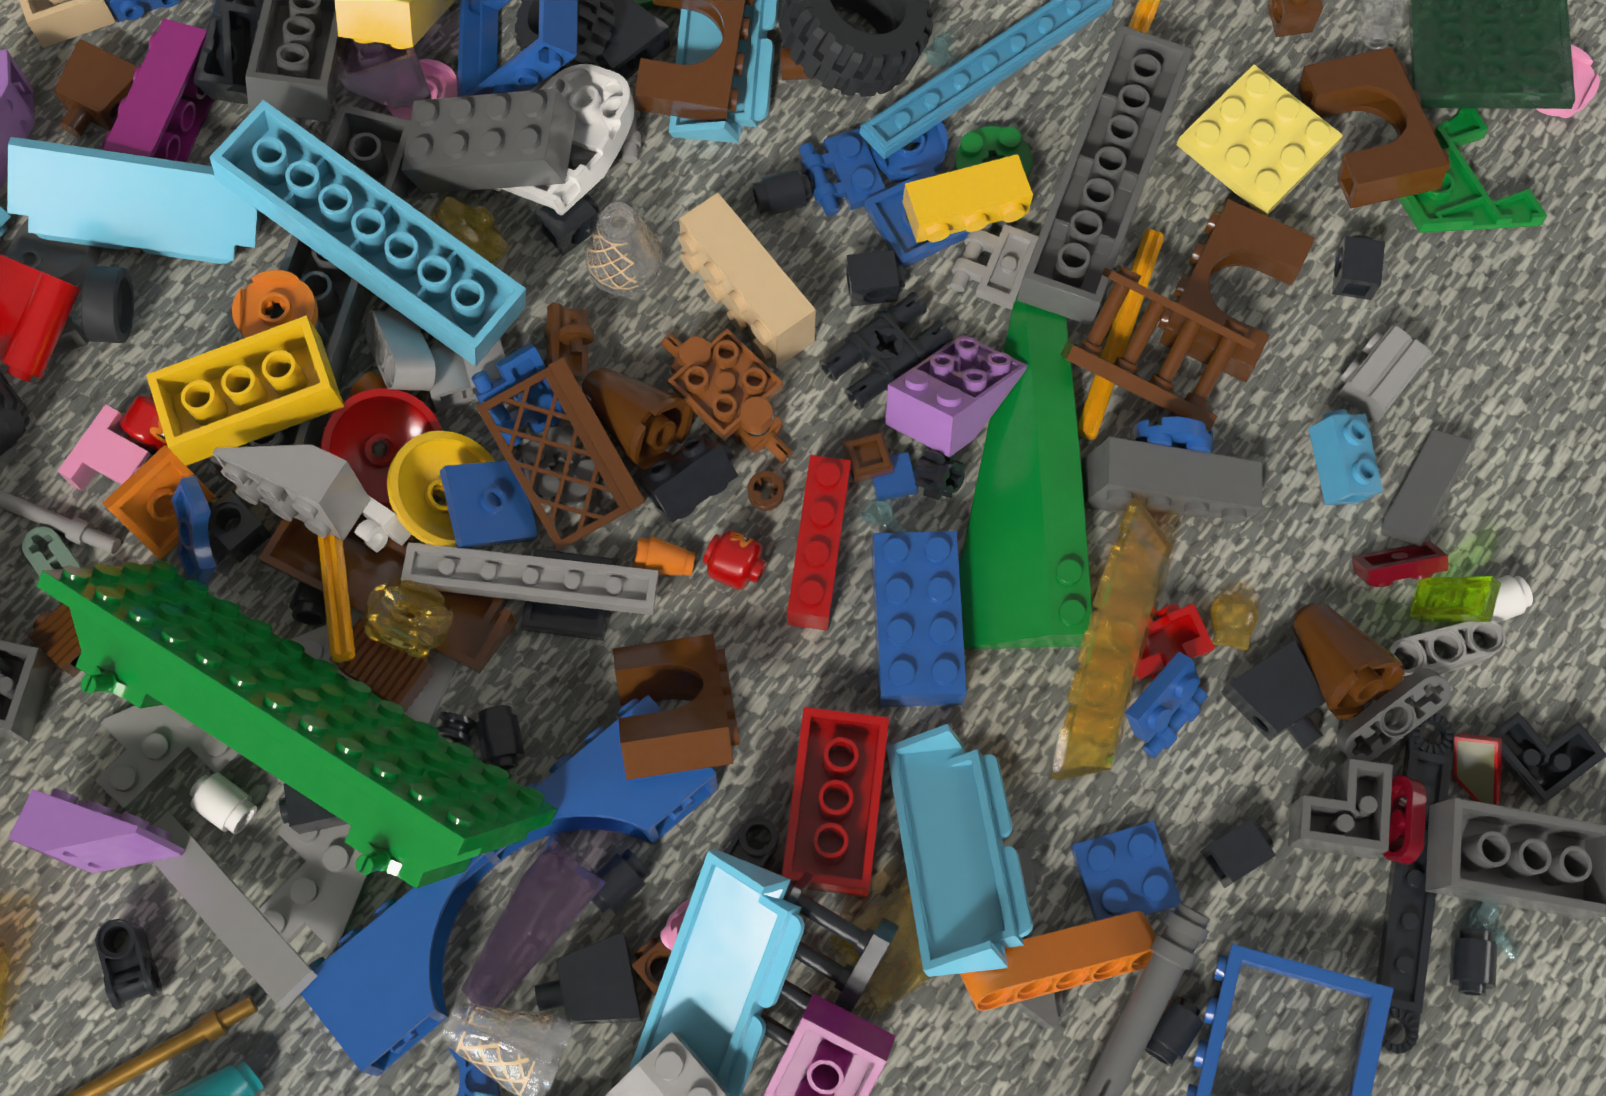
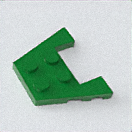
[1398,104,1547,233]

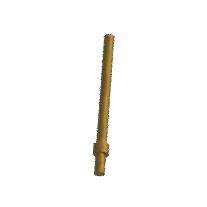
[65,996,258,1096]

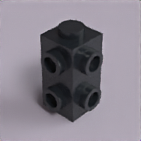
[638,433,738,523]

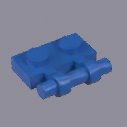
[798,128,886,216]
[471,343,565,447]
[1125,652,1208,758]

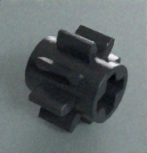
[914,450,965,500]

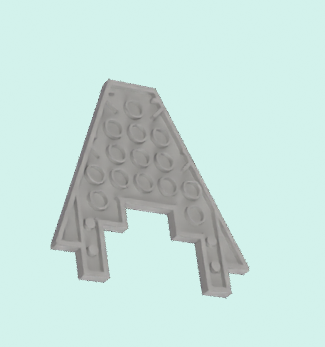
[95,612,458,952]

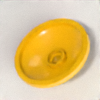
[387,431,496,549]

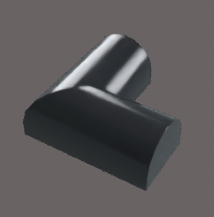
[1486,712,1606,806]

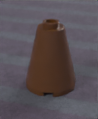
[582,367,693,470]
[1292,603,1405,720]

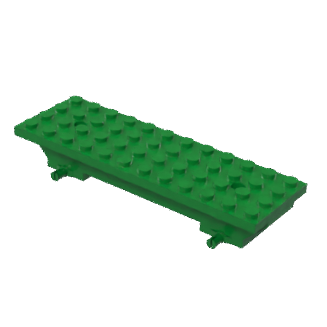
[36,561,558,889]

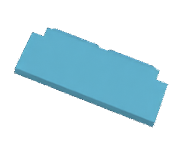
[668,0,779,143]
[7,137,261,264]
[886,724,1033,977]
[628,849,805,1096]

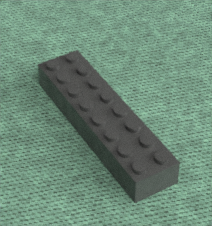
[1017,25,1194,326]

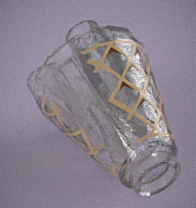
[585,202,664,298]
[441,1004,575,1096]

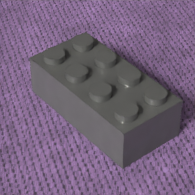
[245,0,346,121]
[401,88,576,194]
[1425,798,1606,920]

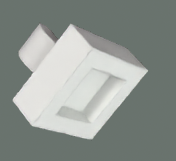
[355,495,412,552]

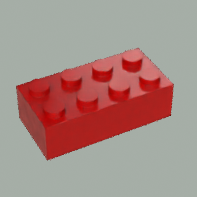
[782,707,889,897]

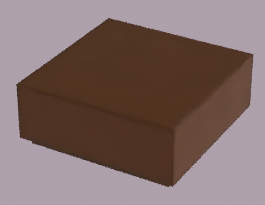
[843,431,894,483]

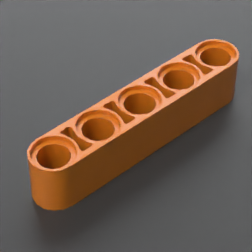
[959,911,1156,1011]

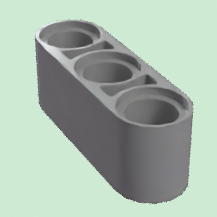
[365,310,436,391]
[1387,618,1506,682]

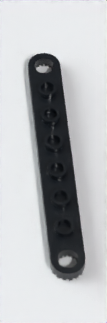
[1376,713,1454,1055]

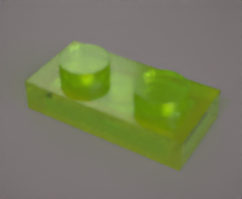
[1410,576,1501,622]

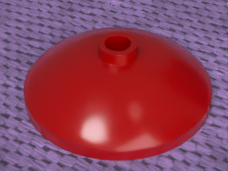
[320,388,442,511]

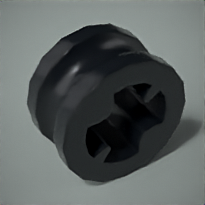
[436,711,477,744]

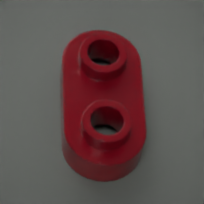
[1383,775,1427,864]

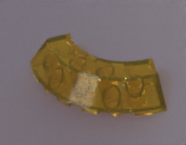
[1051,498,1173,780]

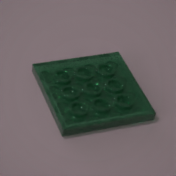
[1408,0,1575,109]

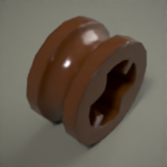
[748,471,784,511]

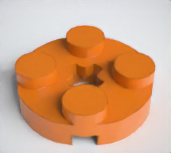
[232,270,318,338]

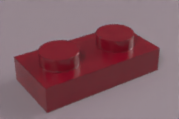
[1352,541,1449,587]

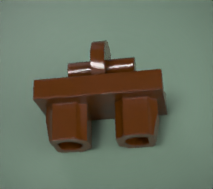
[544,302,594,381]

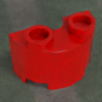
[1118,603,1215,682]

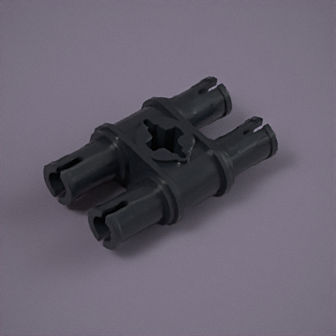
[819,292,953,410]

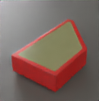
[1453,733,1502,806]

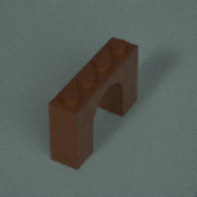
[634,0,754,122]
[1298,47,1450,209]
[1158,199,1315,382]
[613,634,740,780]

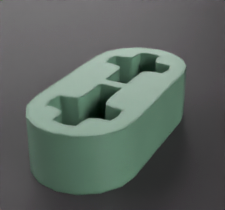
[22,526,83,576]

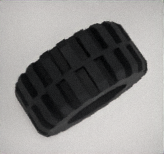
[779,0,933,97]

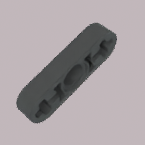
[1337,669,1451,762]

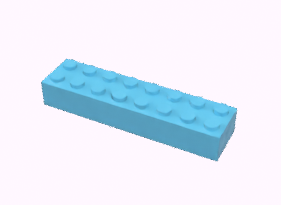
[210,100,526,367]

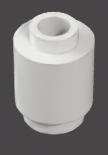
[1465,575,1533,623]
[190,773,257,835]

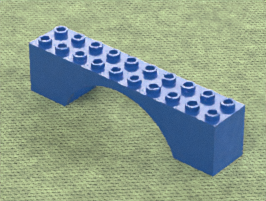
[300,695,718,1077]

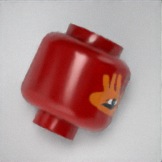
[120,393,168,451]
[703,530,767,591]

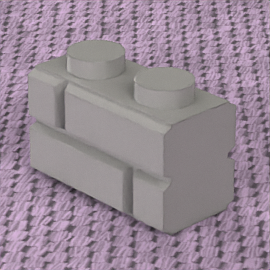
[1339,325,1432,422]

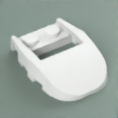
[495,64,634,215]

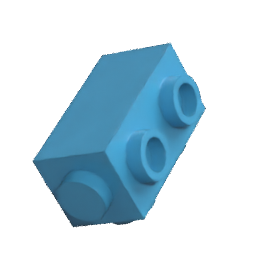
[1308,409,1383,505]

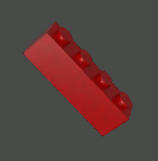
[787,455,851,631]

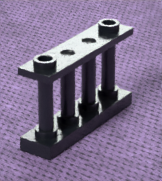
[761,871,899,1048]

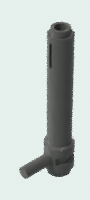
[1081,902,1210,1096]

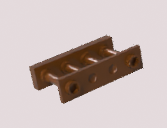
[1060,265,1257,431]

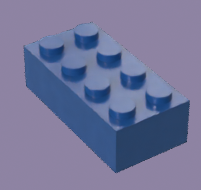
[871,531,967,707]

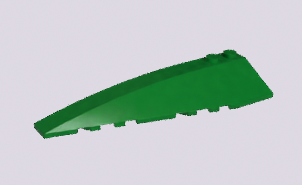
[959,294,1094,650]

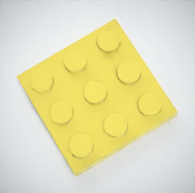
[1176,64,1343,216]

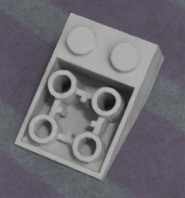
[213,444,371,541]

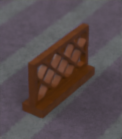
[476,357,645,551]

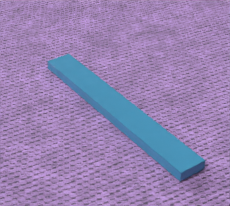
[860,0,1114,159]

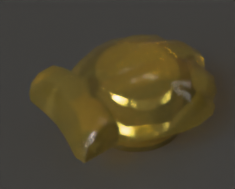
[1211,592,1259,651]

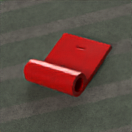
[0,254,81,382]

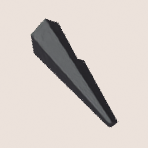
[194,0,264,104]

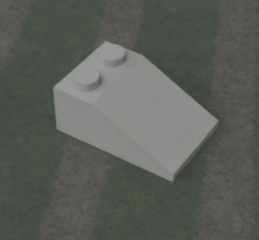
[605,1032,732,1096]

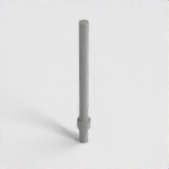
[0,490,121,554]

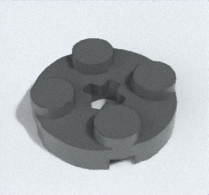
[521,425,601,506]

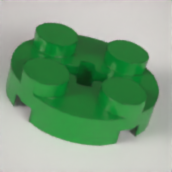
[955,126,1033,180]

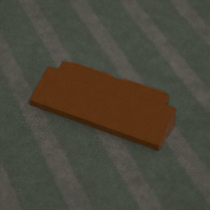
[258,514,517,674]

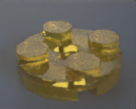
[431,197,509,265]
[364,580,453,658]

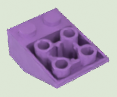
[0,49,35,191]
[886,334,1027,457]
[8,788,185,873]

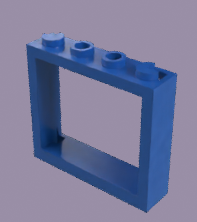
[457,0,578,97]
[1186,944,1394,1096]

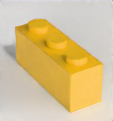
[902,154,1033,243]

